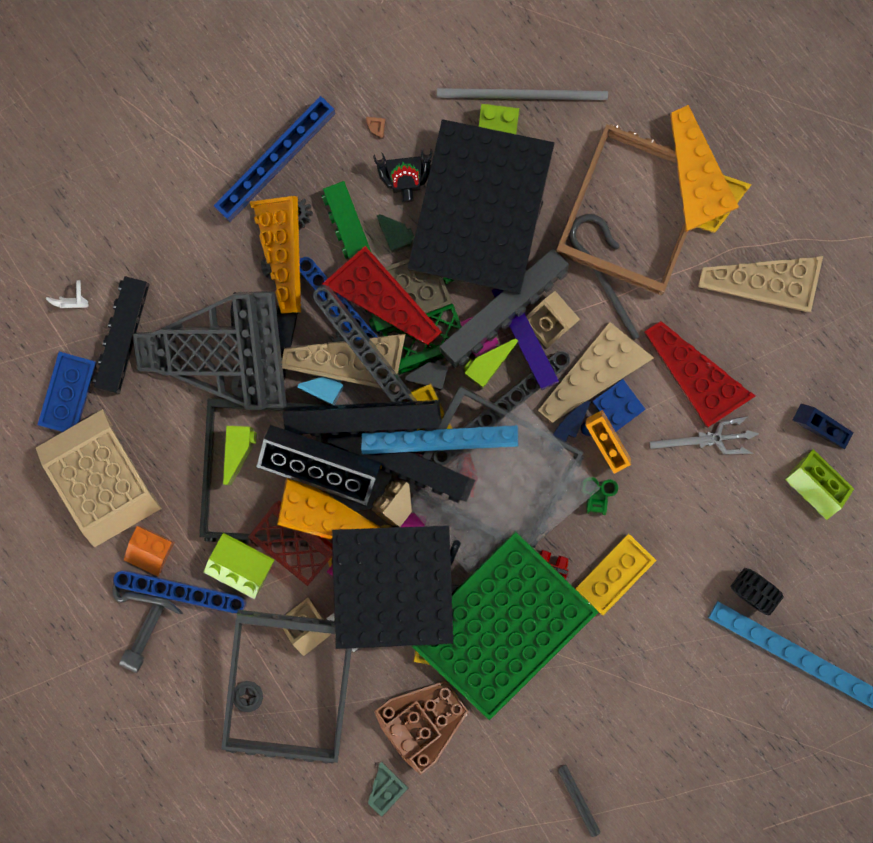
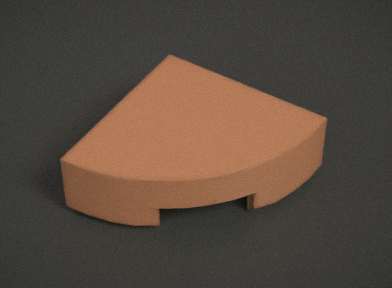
[366,117,385,139]

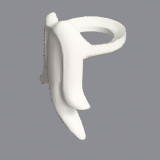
[46,280,89,308]

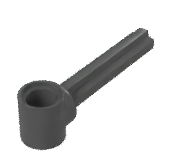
[119,604,164,673]

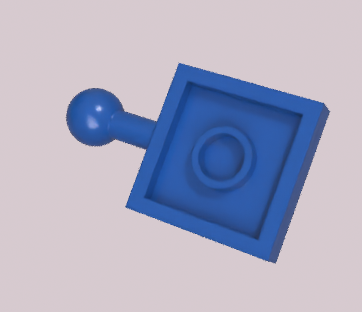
[581,379,646,436]

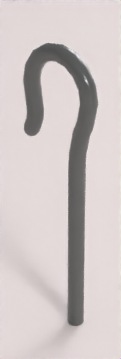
[569,214,640,340]

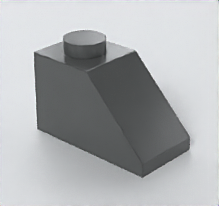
[405,360,448,390]

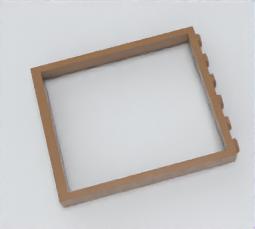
[556,124,688,296]

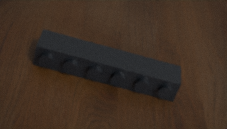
[93,276,150,394]

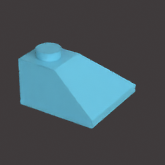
[297,377,344,405]

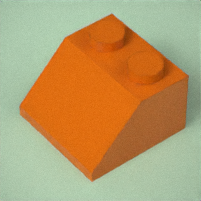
[124,526,175,577]

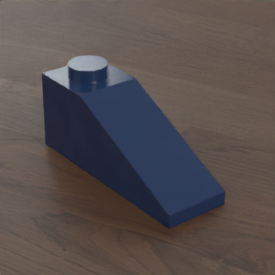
[792,403,854,449]

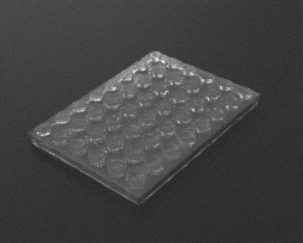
[411,401,600,575]

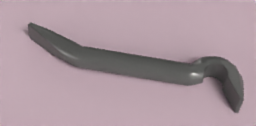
[112,583,183,614]

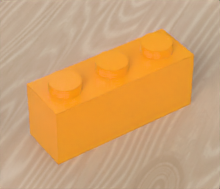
[586,410,631,474]

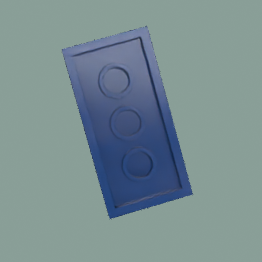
[38,351,97,432]

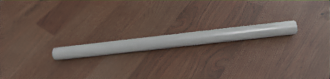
[437,88,608,100]

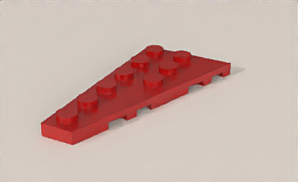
[322,246,442,346]
[644,321,756,428]

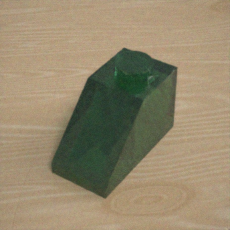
[377,214,415,253]

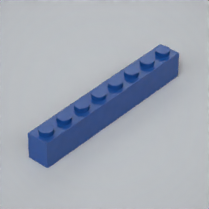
[214,96,336,222]

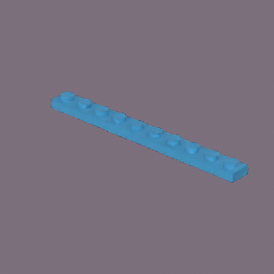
[708,601,873,709]

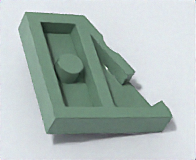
[368,762,409,817]

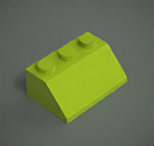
[785,449,854,520]
[203,533,275,599]

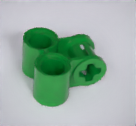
[580,477,618,516]

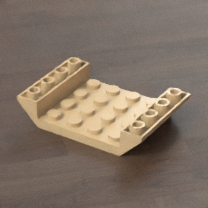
[36,409,162,547]

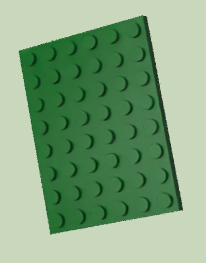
[411,531,599,720]

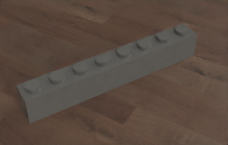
[440,248,569,368]

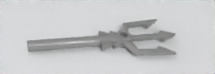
[649,416,759,454]

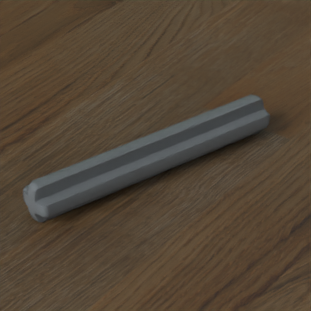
[558,765,600,837]

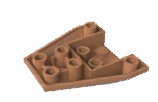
[374,681,469,775]

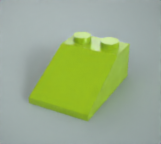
[464,339,518,389]
[223,426,257,485]

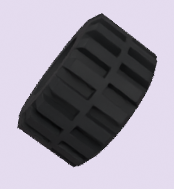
[730,568,784,615]

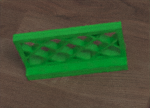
[382,304,462,375]

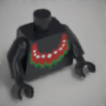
[373,148,433,202]

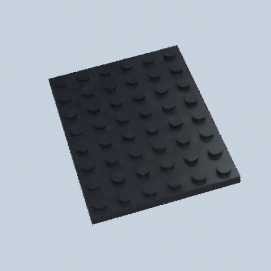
[408,119,555,294]

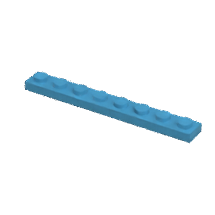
[361,425,519,454]

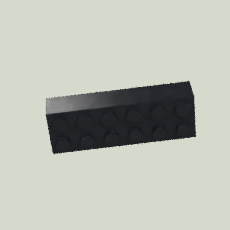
[256,425,381,505]

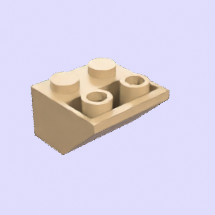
[371,480,412,527]

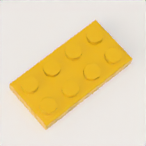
[575,533,657,615]

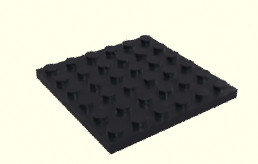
[332,526,453,649]

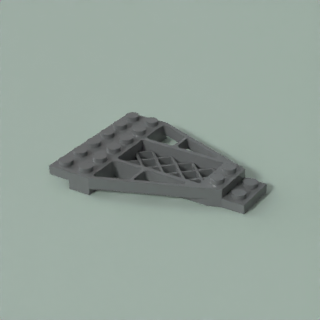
[133,291,287,410]

